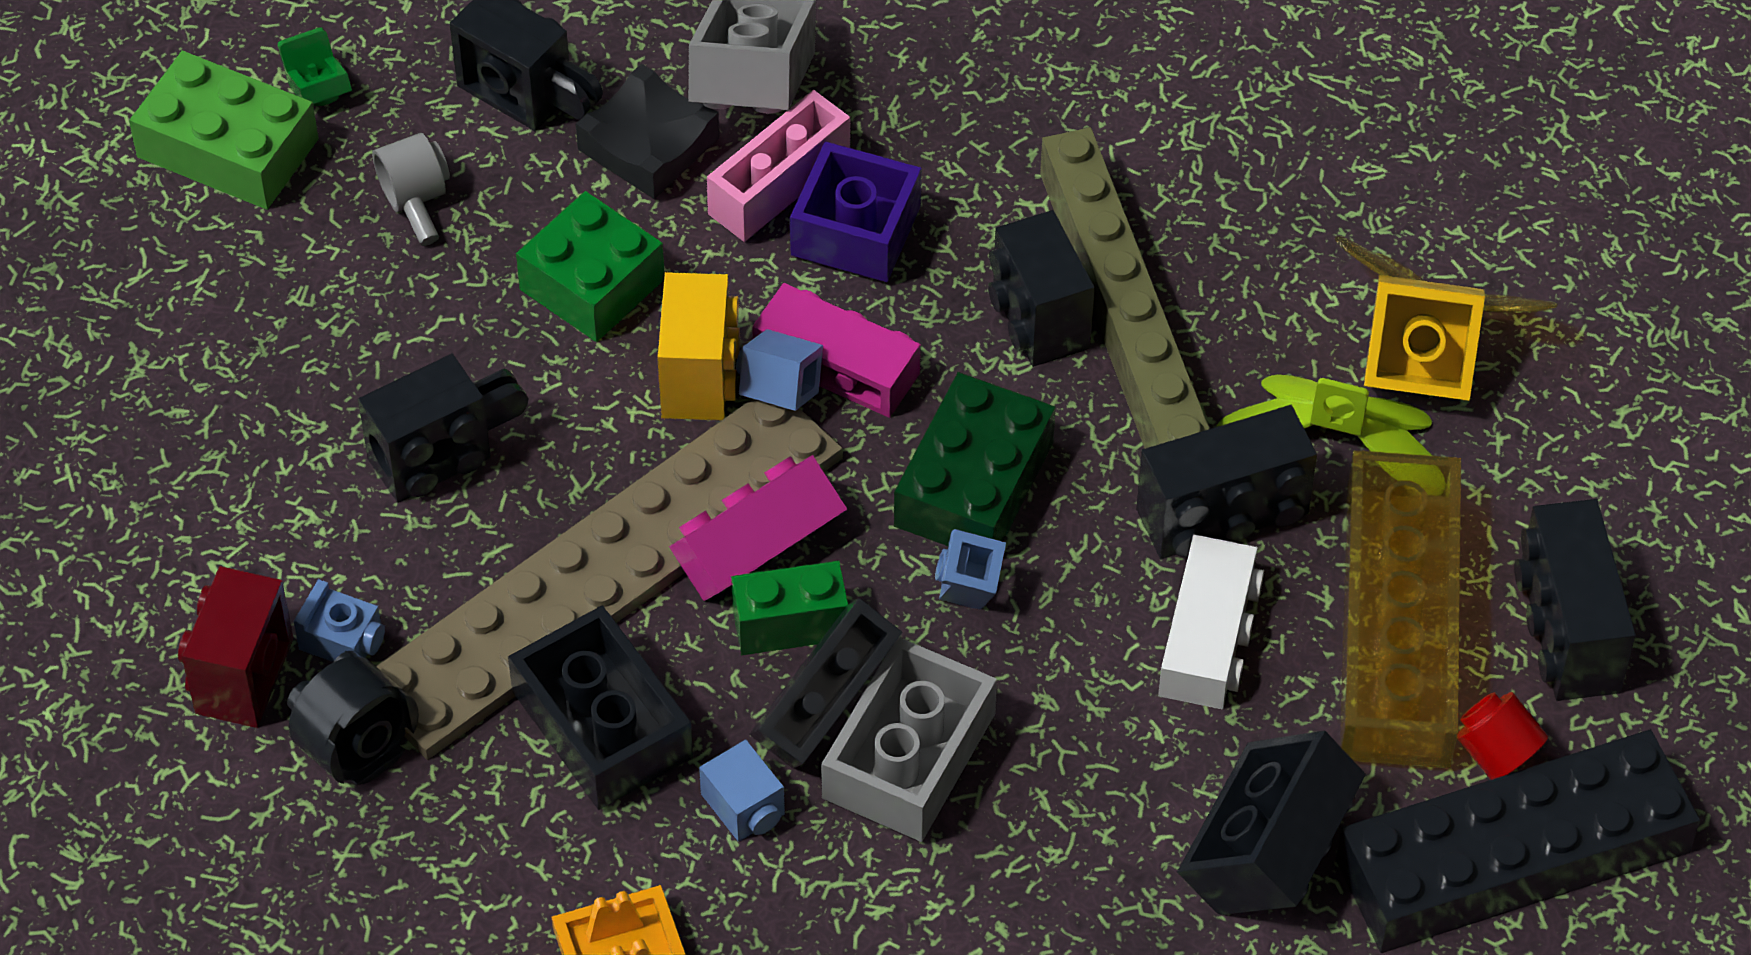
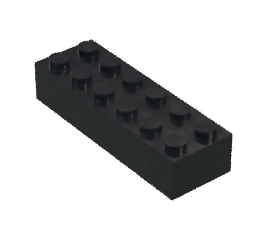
[1336,729,1700,953]

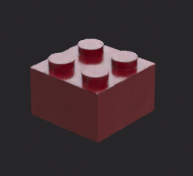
[178,566,294,728]

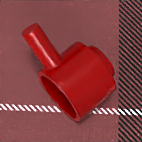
[1456,692,1549,780]

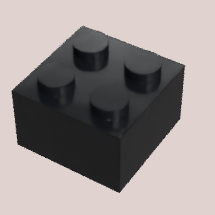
[988,210,1094,367]

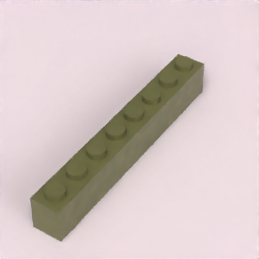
[1040,127,1209,449]

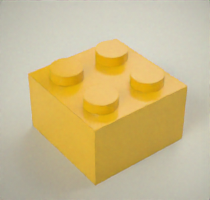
[658,272,740,420]
[1364,275,1485,401]

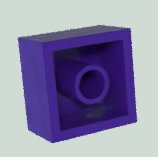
[790,141,922,282]

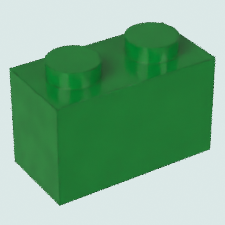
[731,561,848,656]

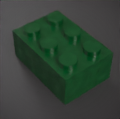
[894,372,1056,546]

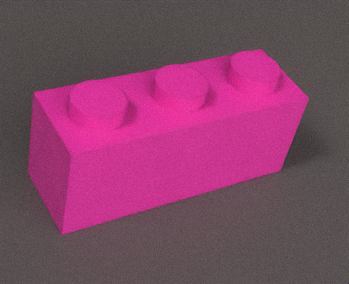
[752,283,921,418]
[669,455,847,601]

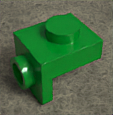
[278,27,352,106]

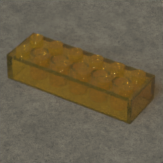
[1340,450,1461,768]

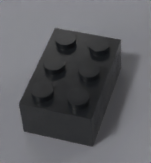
[1136,404,1317,560]
[1514,499,1636,701]
[508,605,693,810]
[1177,730,1366,915]

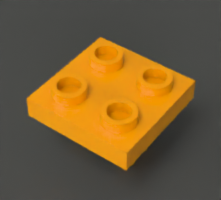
[552,885,685,955]

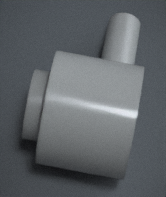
[372,133,450,246]

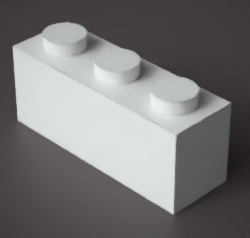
[1158,534,1264,709]

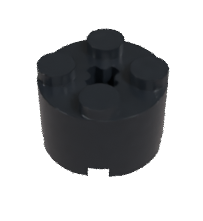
[287,650,419,785]

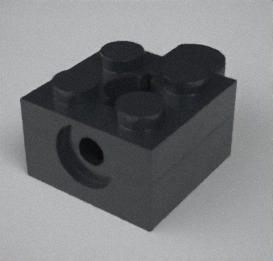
[450,0,603,131]
[358,353,529,503]

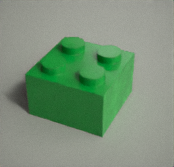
[516,191,665,343]

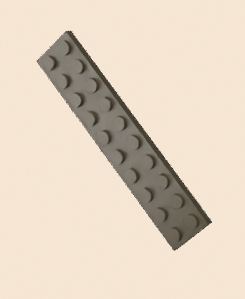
[376,399,843,760]

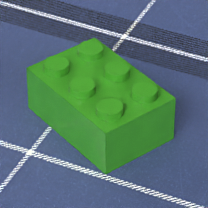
[129,50,319,210]

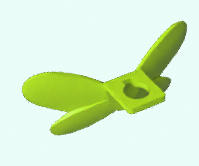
[1217,375,1446,493]

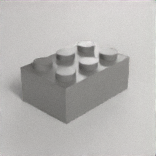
[688,0,816,114]
[821,637,997,842]

